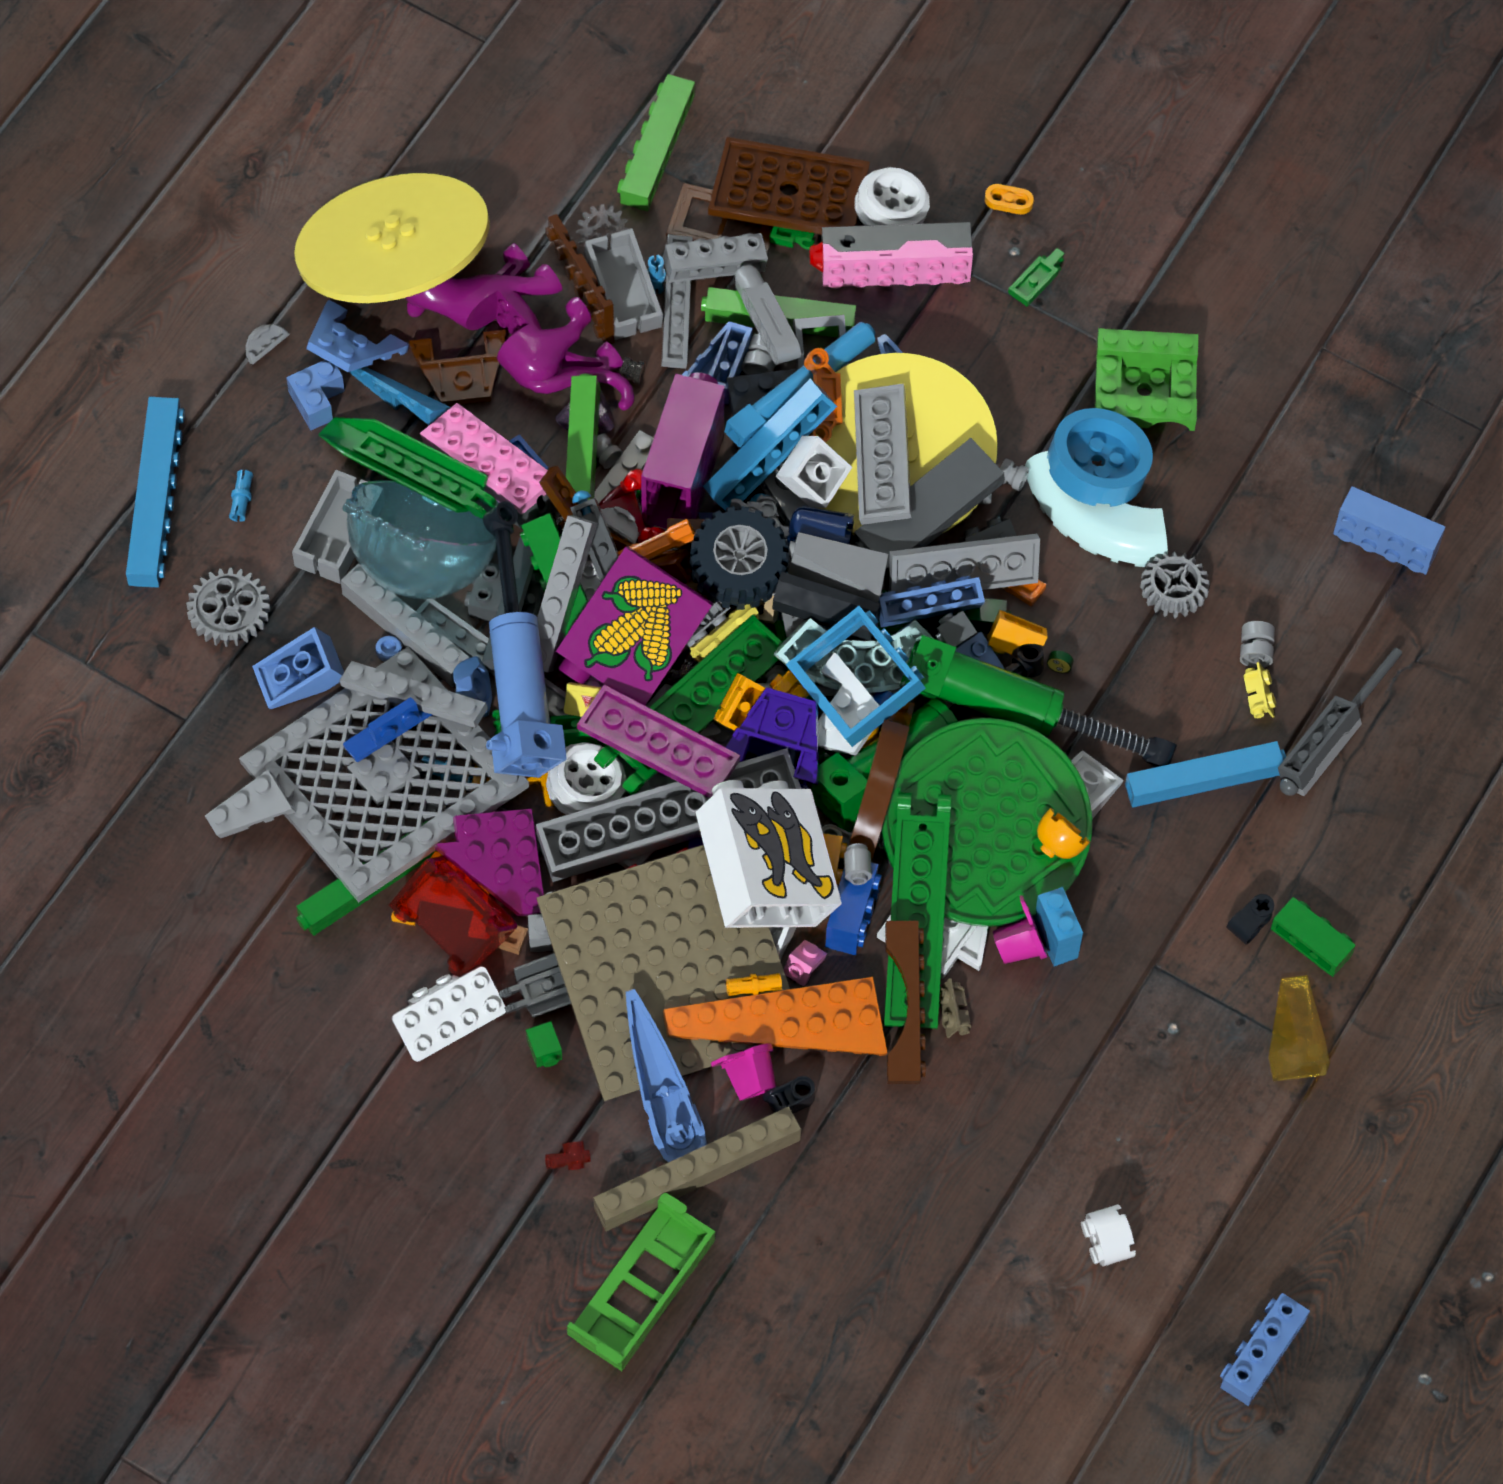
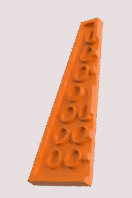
[663,977,887,1056]

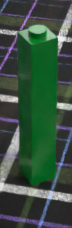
[296,821,438,936]

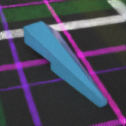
[349,367,451,425]

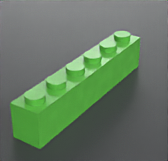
[617,74,695,211]

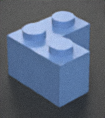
[286,360,344,430]

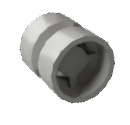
[741,333,776,375]
[1240,621,1275,668]

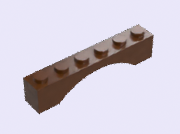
[885,921,926,1084]

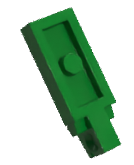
[1008,248,1065,307]

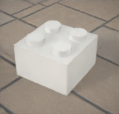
[775,436,852,508]

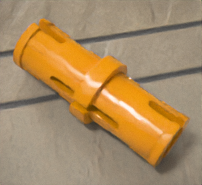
[726,973,782,996]

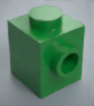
[526,1021,562,1068]

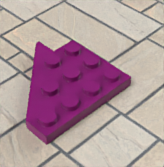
[435,809,544,916]

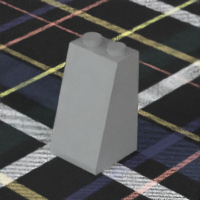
[786,532,888,602]

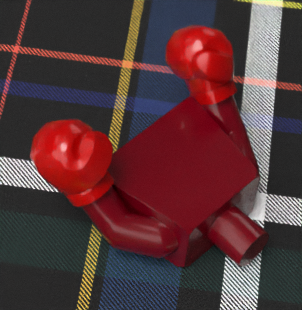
[598,468,665,543]

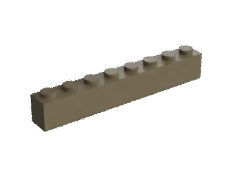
[593,1106,801,1232]

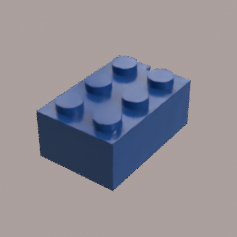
[825,862,882,955]

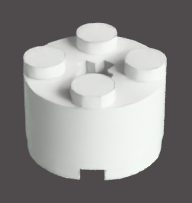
[1081,1204,1135,1267]

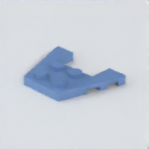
[307,300,409,372]

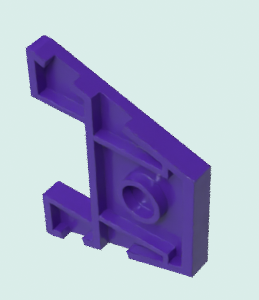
[725,687,818,785]

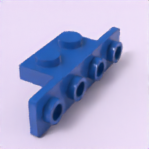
[343,697,432,762]

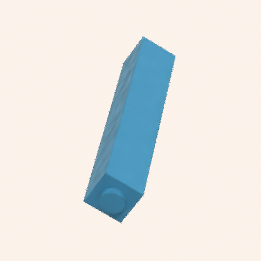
[1125,741,1286,808]

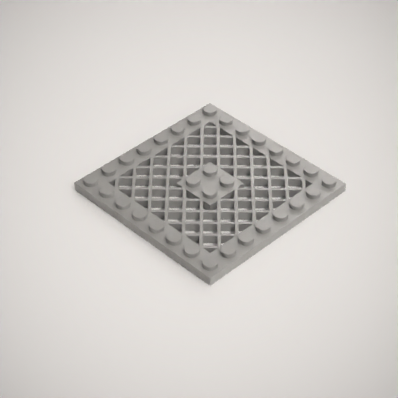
[239,646,530,903]

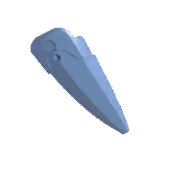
[626,989,707,1162]

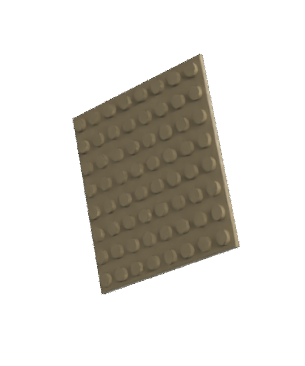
[536,845,790,1101]

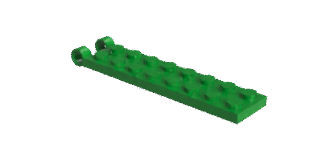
[594,615,783,795]
[884,792,952,1029]

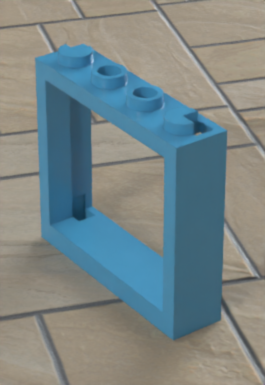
[786,606,926,747]

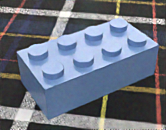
[1333,486,1445,575]

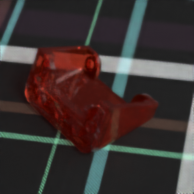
[388,856,518,977]

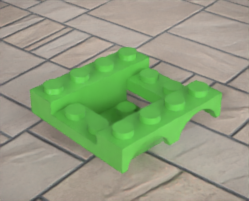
[1095,328,1198,431]

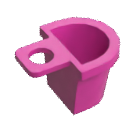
[992,895,1048,964]
[711,1043,777,1101]

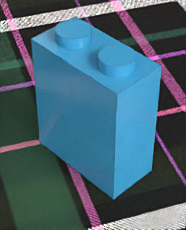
[1034,887,1083,966]

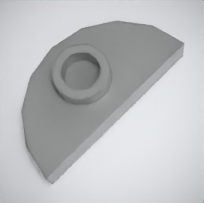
[246,324,290,364]
[601,506,639,544]

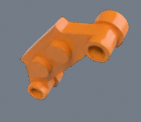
[804,348,842,442]

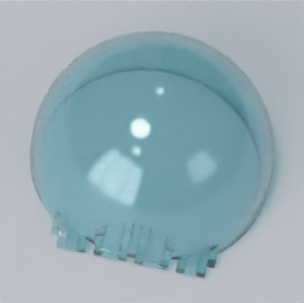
[342,481,497,600]

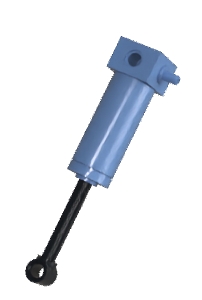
[483,501,567,778]

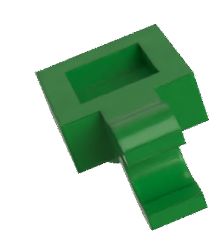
[770,226,815,250]

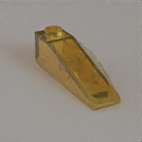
[1268,975,1330,1081]

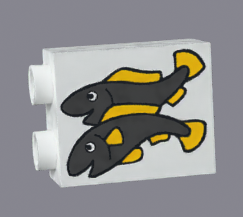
[696,780,842,928]

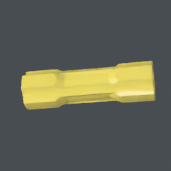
[690,604,759,662]

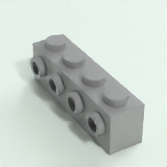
[663,233,768,283]

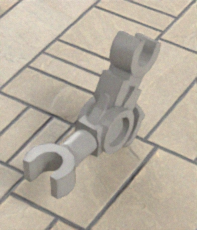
[730,495,789,540]

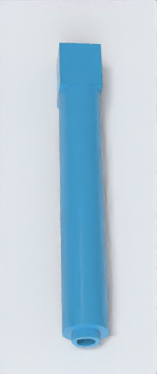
[724,322,875,449]

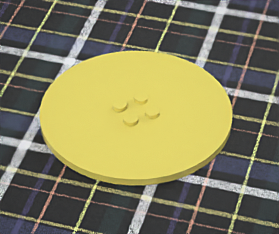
[295,173,490,303]
[815,353,997,536]

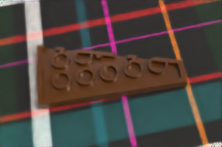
[545,214,615,344]

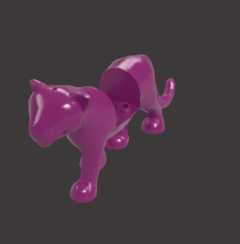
[405,243,635,410]

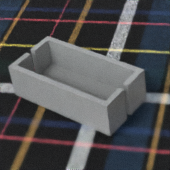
[584,228,663,340]
[292,470,384,584]

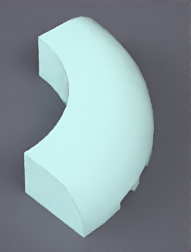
[1025,451,1168,567]
[774,618,934,693]

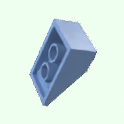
[252,627,344,709]

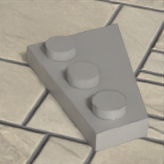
[205,770,296,838]

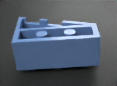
[682,321,752,405]

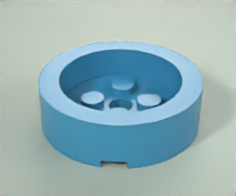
[1047,408,1153,507]

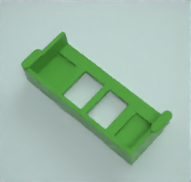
[567,1193,715,1371]

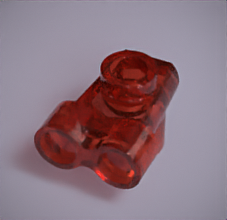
[545,1141,591,1170]

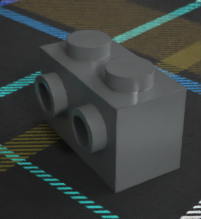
[465,561,502,621]
[935,611,977,647]

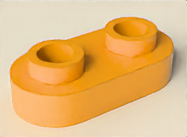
[985,184,1034,215]

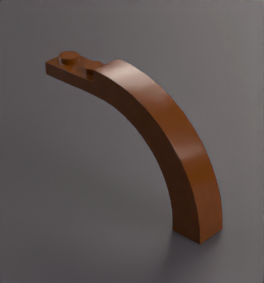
[539,465,692,584]
[848,696,915,862]

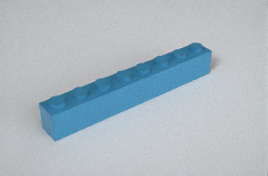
[126,397,185,588]

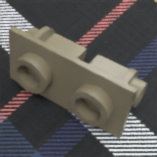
[939,978,972,1038]

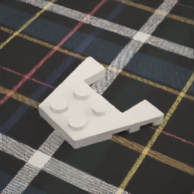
[818,653,879,756]

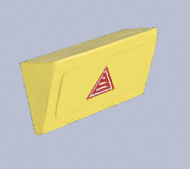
[564,682,602,717]

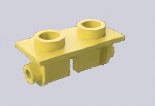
[1244,662,1277,718]

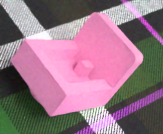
[784,940,827,986]

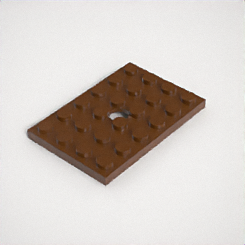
[708,137,870,234]

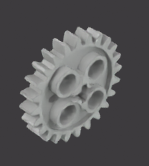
[186,568,271,647]

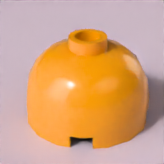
[1037,808,1090,859]

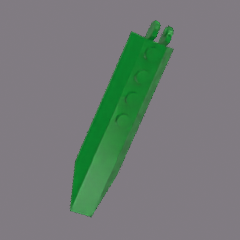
[318,417,497,519]

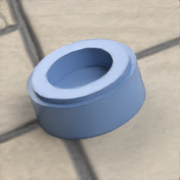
[376,636,402,662]

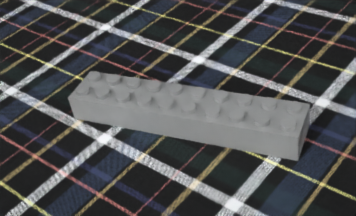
[536,748,801,882]

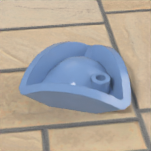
[453,656,492,717]

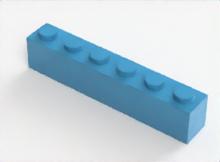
[703,379,837,511]

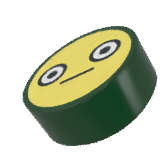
[1047,650,1074,673]

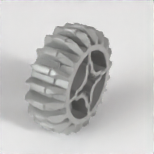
[1140,551,1210,618]

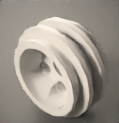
[855,167,930,226]
[546,742,626,815]

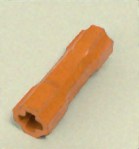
[618,519,695,560]

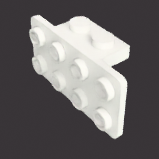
[392,966,506,1062]

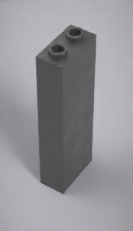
[854,438,1005,577]

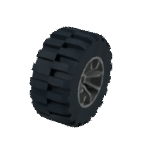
[689,506,789,610]

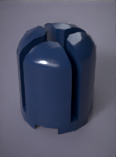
[787,506,854,546]

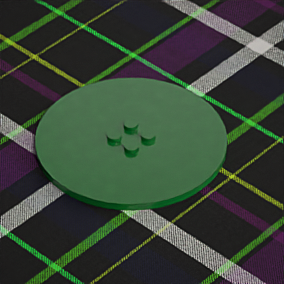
[882,718,1092,927]

